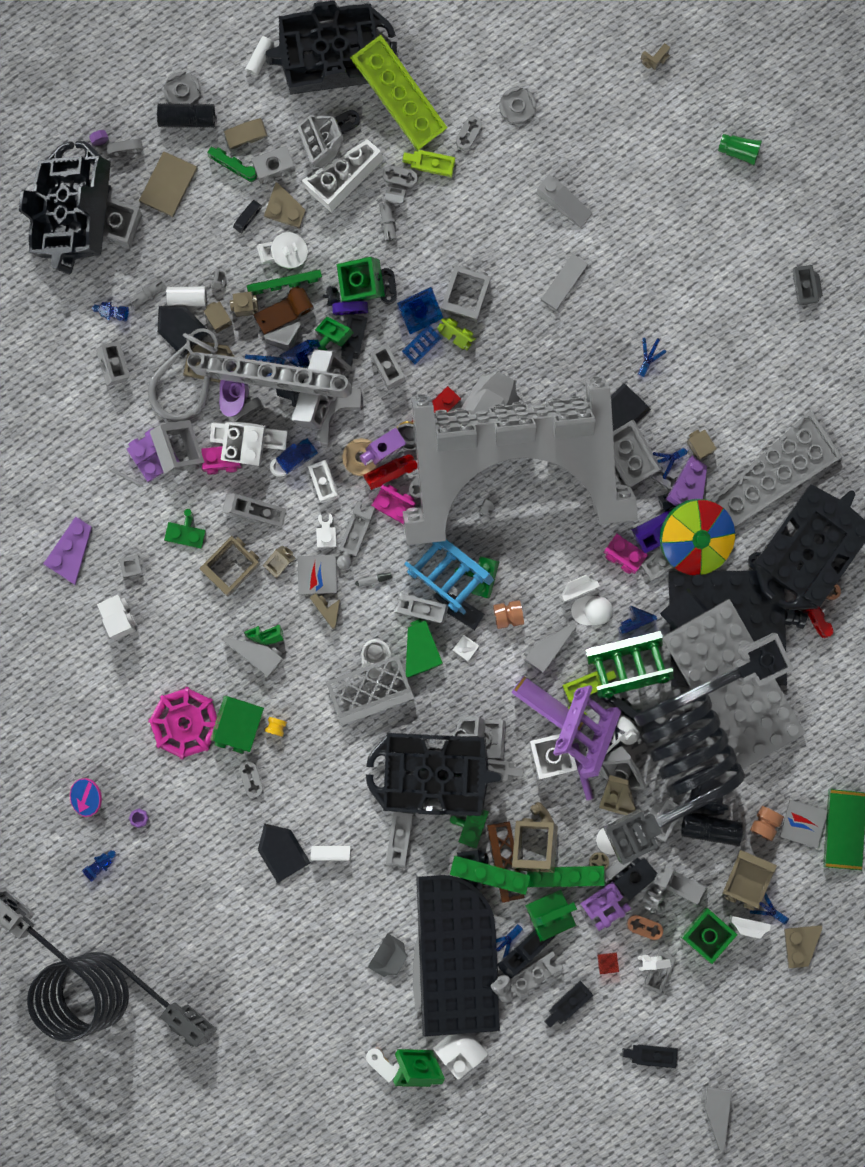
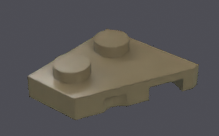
[264,182,306,229]
[599,775,636,815]
[784,925,822,968]

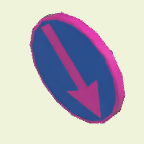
[70,778,102,817]

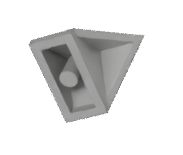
[264,322,301,353]

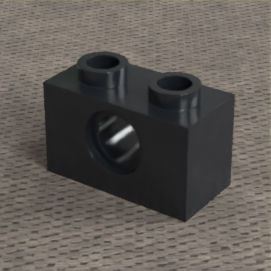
[613,857,658,901]

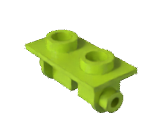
[437,317,476,351]

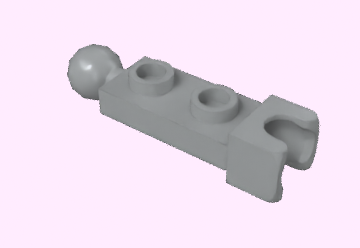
[336,501,375,570]
[498,951,563,1002]

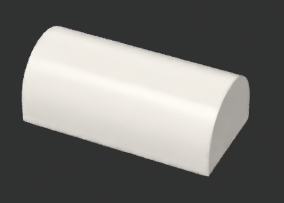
[167,286,206,306]
[308,460,339,503]

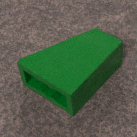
[406,619,443,679]

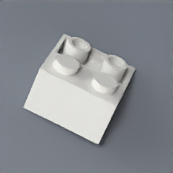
[221,422,266,466]

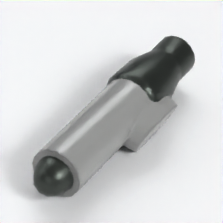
[355,572,392,587]

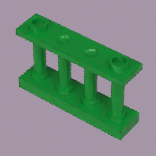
[586,631,673,698]

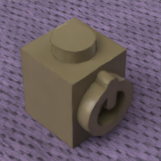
[230,292,259,317]

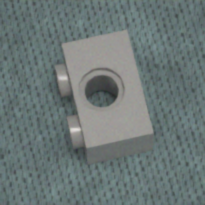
[251,146,295,184]
[96,341,129,386]
[370,344,405,390]

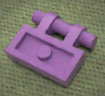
[580,882,631,931]

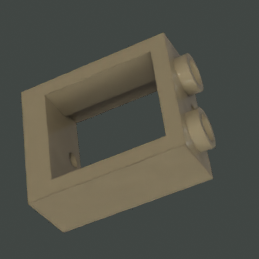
[199,536,260,597]
[512,818,558,873]

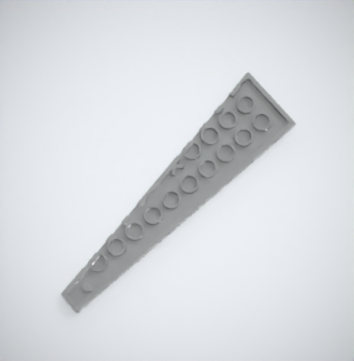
[641,410,842,581]

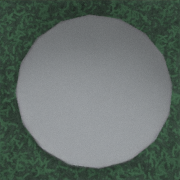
[163,71,201,104]
[499,87,536,125]

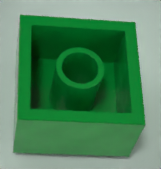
[336,257,385,302]
[680,908,738,964]

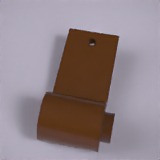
[253,286,314,335]

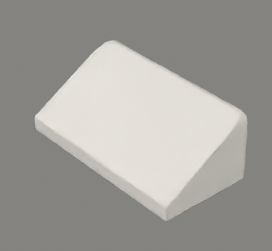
[311,846,350,861]

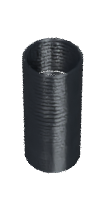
[157,103,215,128]
[681,813,744,847]

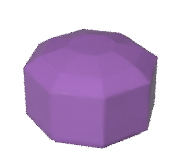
[89,130,109,146]
[129,809,149,828]

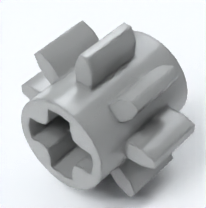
[643,887,667,913]

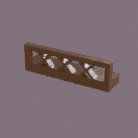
[487,821,525,903]

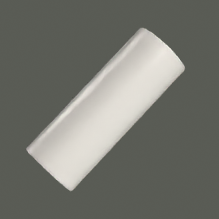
[245,36,274,76]

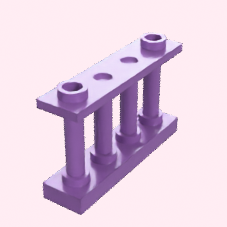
[553,685,621,778]

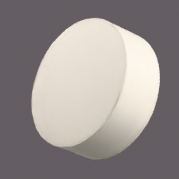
[270,458,289,477]

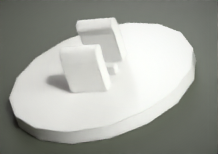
[271,232,308,269]

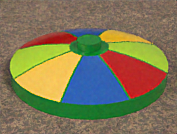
[660,499,735,575]

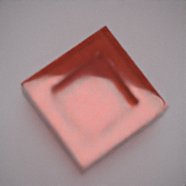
[597,952,619,974]

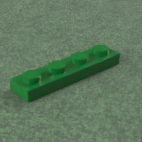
[246,269,322,295]
[450,856,530,895]
[527,866,606,887]

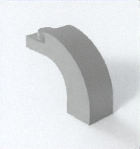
[317,388,362,447]
[653,865,708,906]

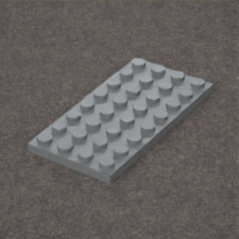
[661,599,806,769]

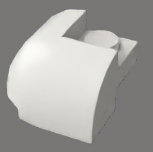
[433,1033,488,1080]

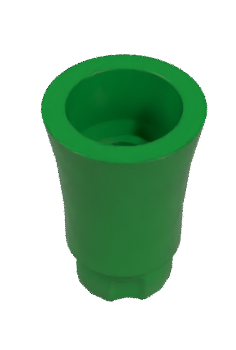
[718,134,762,166]

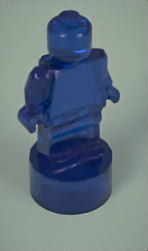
[92,302,129,322]
[81,850,116,882]

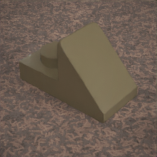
[310,593,341,630]

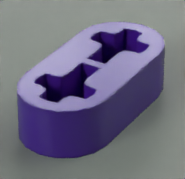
[332,301,368,316]

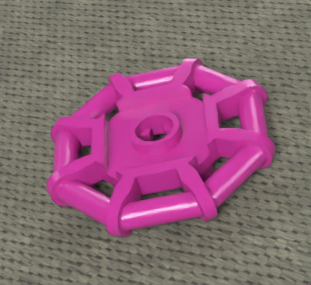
[148,687,217,760]

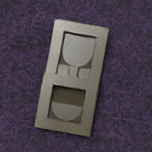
[224,118,268,149]

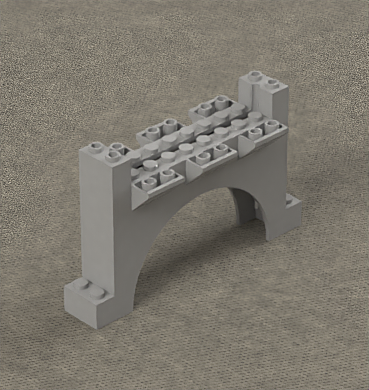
[403,376,638,545]

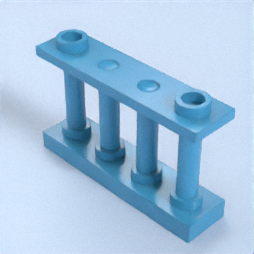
[404,539,494,615]

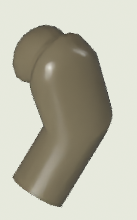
[530,802,554,822]

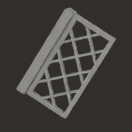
[326,655,414,725]

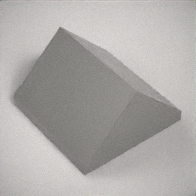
[601,746,647,790]

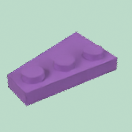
[666,455,707,506]
[43,516,92,585]

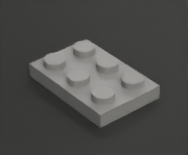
[613,420,662,488]

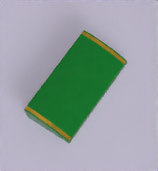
[823,789,865,871]

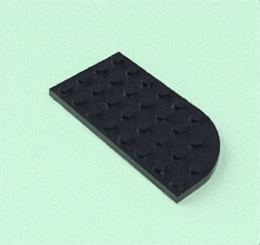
[416,875,500,1037]

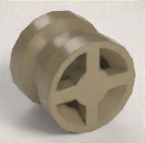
[589,852,609,870]

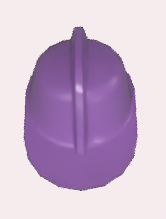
[219,371,249,417]

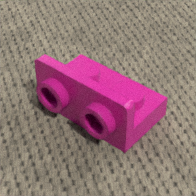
[201,447,242,475]
[372,484,416,525]
[603,533,648,574]

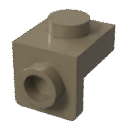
[640,43,670,70]

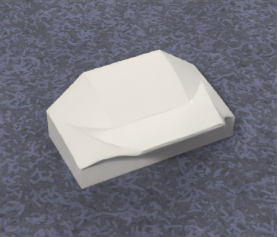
[560,575,600,603]
[728,915,771,939]

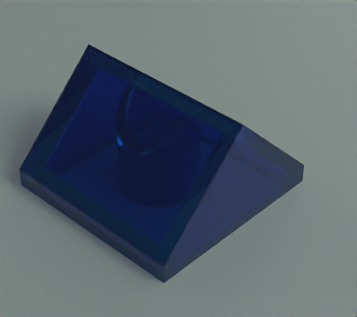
[397,287,443,334]

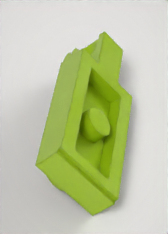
[402,150,456,177]
[562,670,617,703]

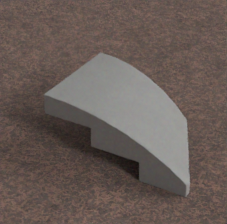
[451,717,506,760]

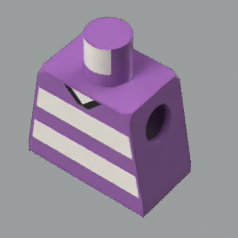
[360,428,406,465]

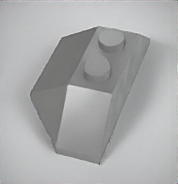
[297,115,343,168]

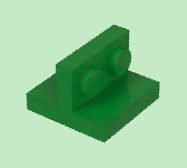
[525,890,577,941]
[393,1049,445,1087]

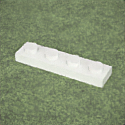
[210,422,288,450]

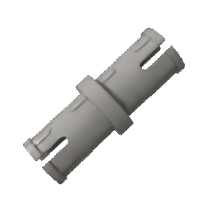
[379,202,397,242]
[129,278,167,309]

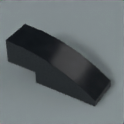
[497,929,555,979]

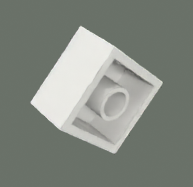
[529,734,577,780]

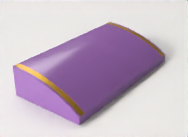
[511,676,584,739]

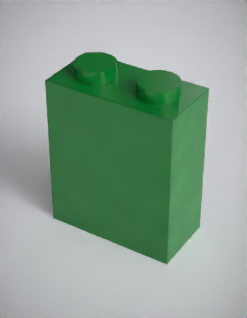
[210,696,264,754]

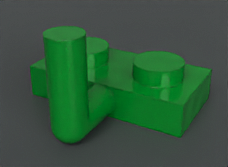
[315,317,353,351]
[164,509,206,549]
[455,556,500,598]
[450,810,489,848]

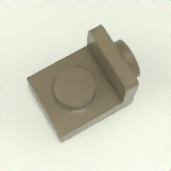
[262,546,296,578]

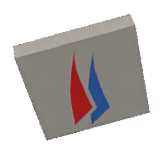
[297,555,337,595]
[779,800,828,848]

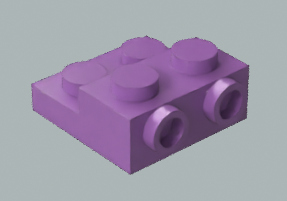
[127,428,180,482]

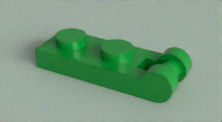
[207,146,257,182]

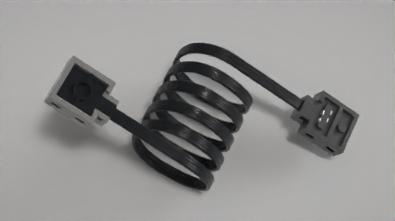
[603,633,794,865]
[0,889,217,1047]

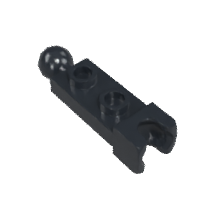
[600,695,660,733]

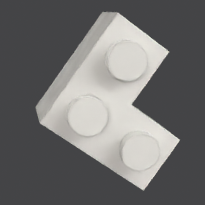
[97,595,137,640]

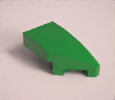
[244,624,284,645]

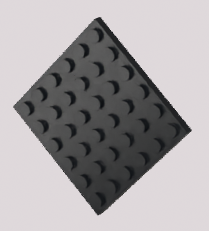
[668,570,787,687]

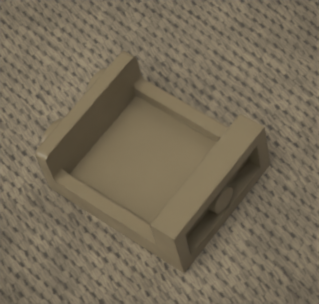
[722,850,777,911]

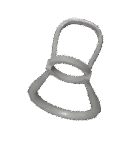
[148,328,218,422]

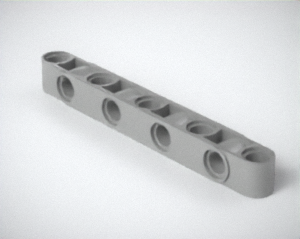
[187,352,352,398]

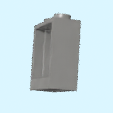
[441,265,491,323]
[150,420,204,475]

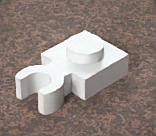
[316,514,337,548]

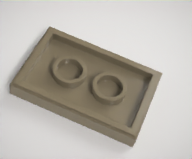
[139,151,198,217]

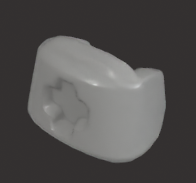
[208,269,226,289]
[491,975,511,996]

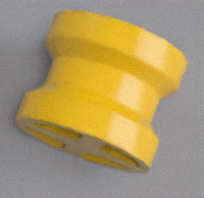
[265,717,287,737]

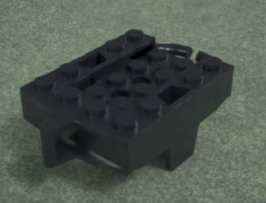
[265,0,397,95]
[19,141,111,275]
[753,484,865,610]
[366,733,503,816]

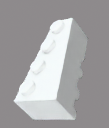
[302,139,383,213]

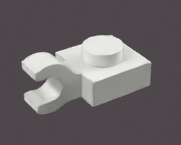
[638,955,671,971]

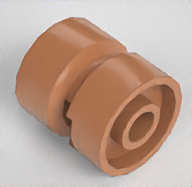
[493,600,524,629]
[750,806,784,841]

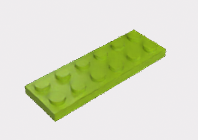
[350,35,448,151]

